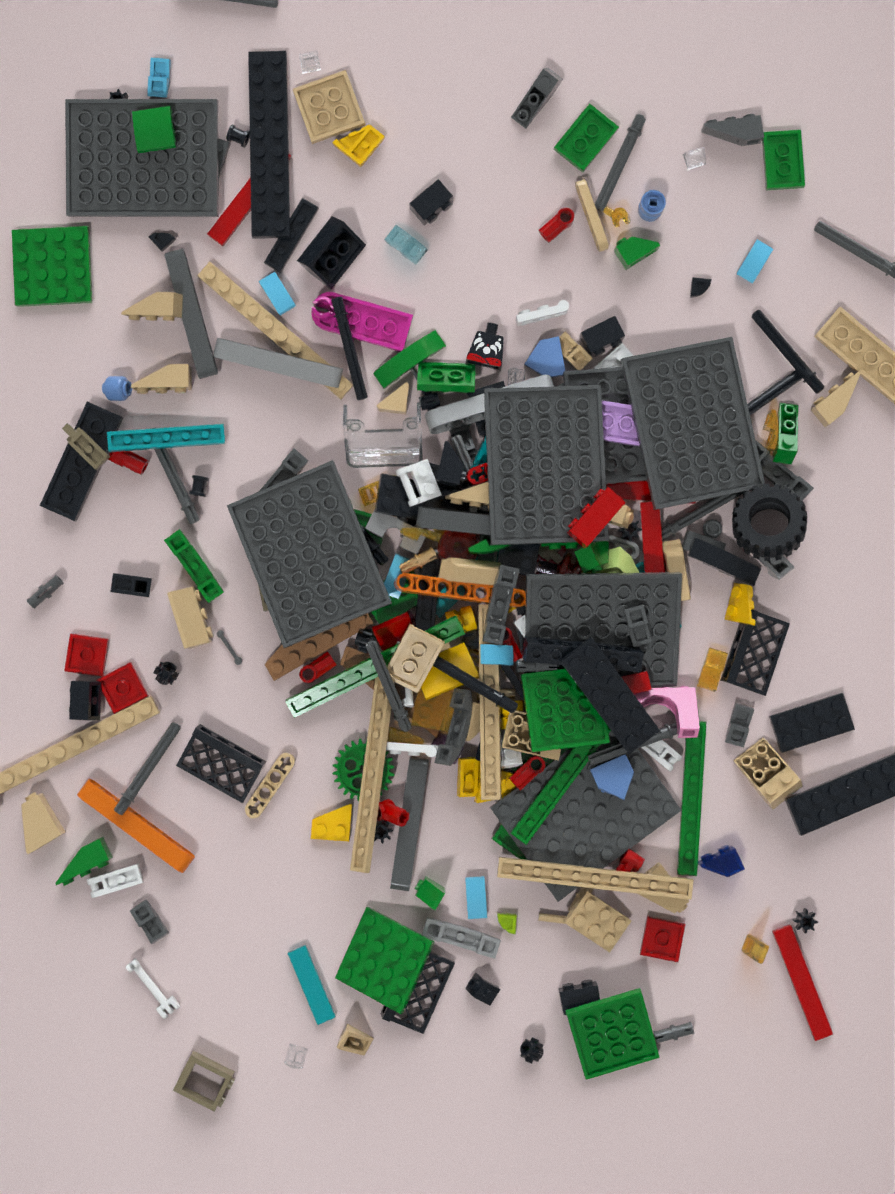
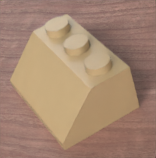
[167,587,214,649]

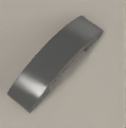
[755,440,814,501]
[256,448,309,493]
[482,565,519,645]
[434,688,472,766]

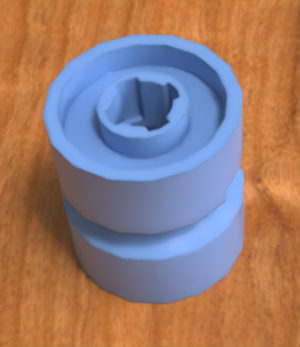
[638,190,666,222]

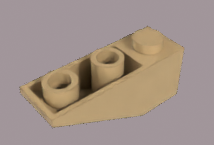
[121,292,183,321]
[131,364,192,394]
[811,371,861,427]
[445,482,489,510]

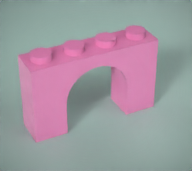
[634,686,700,738]

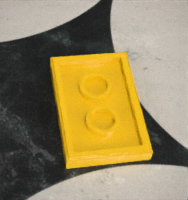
[421,643,479,700]

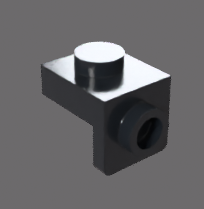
[466,973,501,1006]

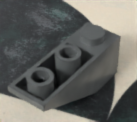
[511,68,563,129]
[701,114,764,146]

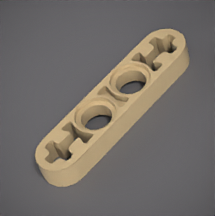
[575,179,609,252]
[245,752,295,818]

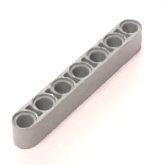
[213,338,343,388]
[425,375,554,434]

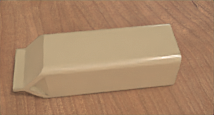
[663,539,691,601]
[438,558,501,585]

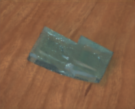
[384,225,428,264]

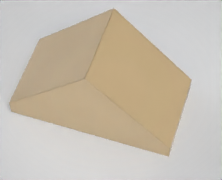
[376,382,409,415]
[337,1024,374,1056]

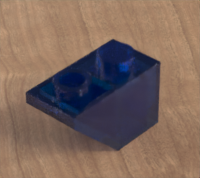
[698,845,745,877]

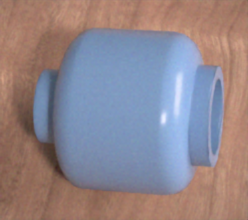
[102,376,132,401]

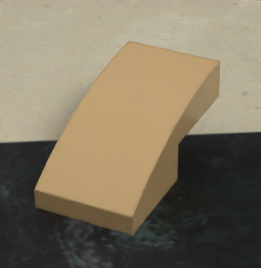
[559,331,593,370]

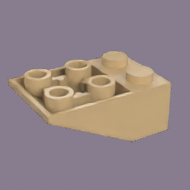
[501,711,561,761]
[733,737,803,810]

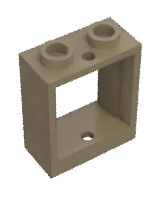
[173,1051,235,1112]

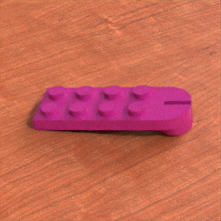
[311,292,413,352]

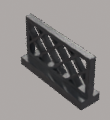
[720,610,790,696]
[176,724,267,803]
[380,952,455,1034]

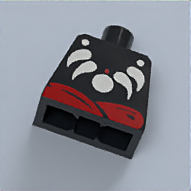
[466,323,504,371]

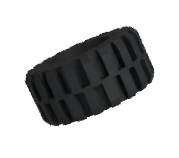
[732,483,807,561]

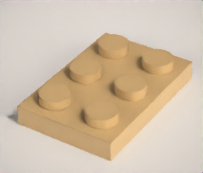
[387,624,445,693]
[563,889,631,952]

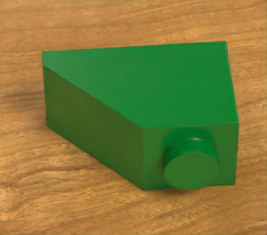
[614,236,660,270]
[574,541,609,573]
[414,876,445,910]

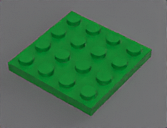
[12,226,93,307]
[521,669,610,753]
[335,907,435,1014]
[565,988,660,1080]

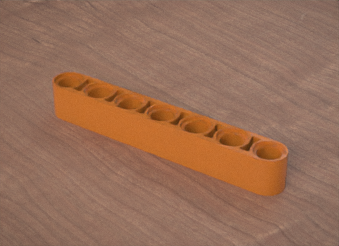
[394,573,526,608]
[77,778,195,873]

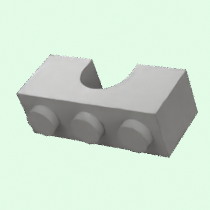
[365,509,427,555]

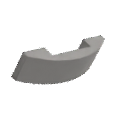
[422,917,501,959]

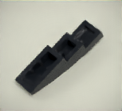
[687,538,761,586]

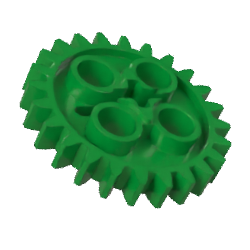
[332,739,395,801]

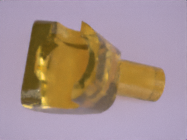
[603,206,630,227]

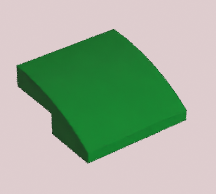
[132,106,176,153]

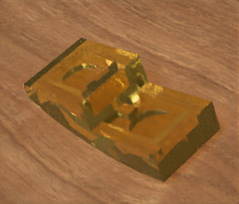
[762,409,778,452]
[399,528,442,543]
[697,648,728,692]

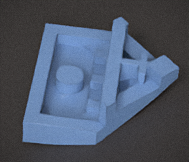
[524,336,565,378]
[590,754,634,800]

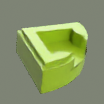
[497,913,517,934]

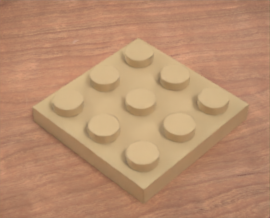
[292,70,365,144]

